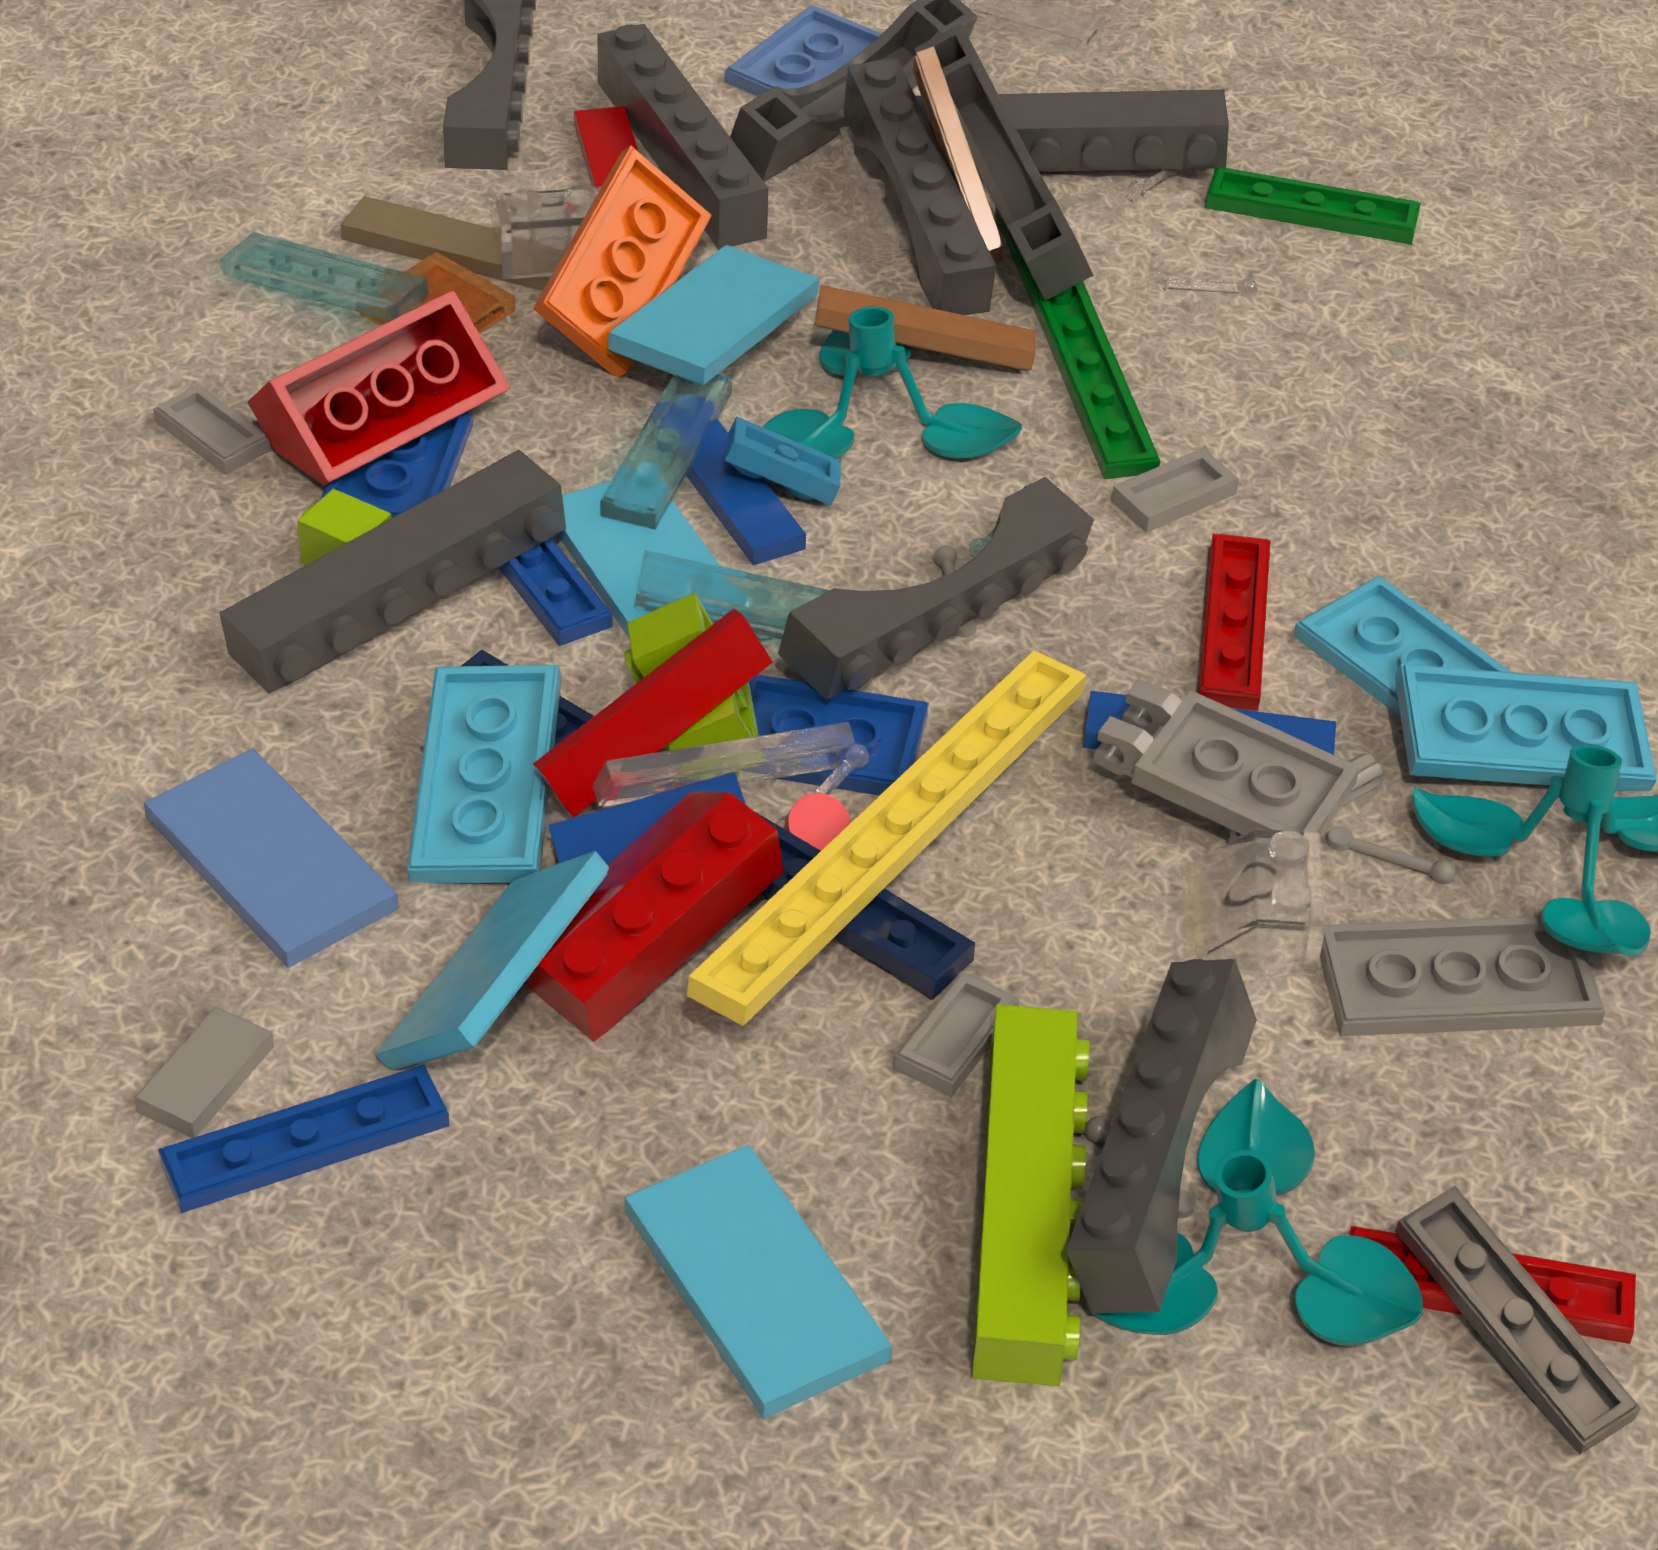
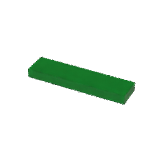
[1205,168,1421,245]

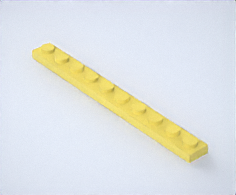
[686,650,1087,1026]

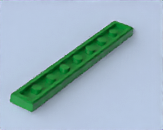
[995,207,1160,479]

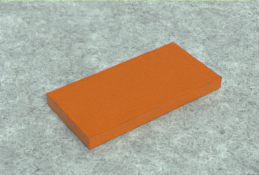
[533,146,712,377]

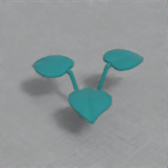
[763,306,1022,459]
[1412,744,1658,956]
[1085,1079,1423,1346]

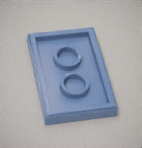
[725,5,882,96]

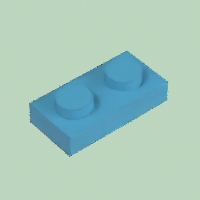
[725,416,841,505]

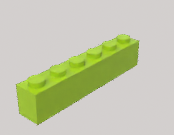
[972,1004,1090,1386]

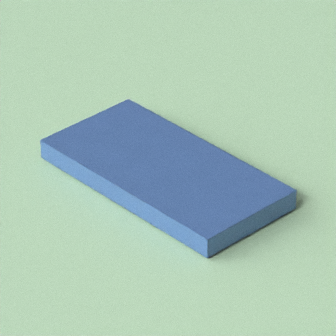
[144,748,399,968]

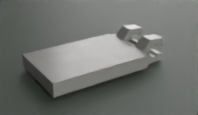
[1093,679,1360,863]

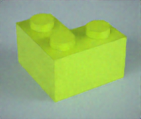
[624,592,762,781]

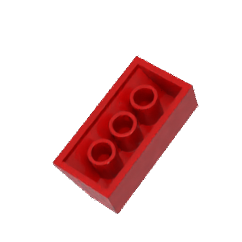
[247,290,511,486]
[524,792,784,1042]

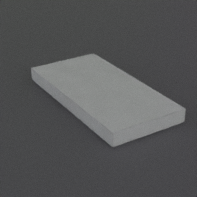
[1315,916,1605,1037]

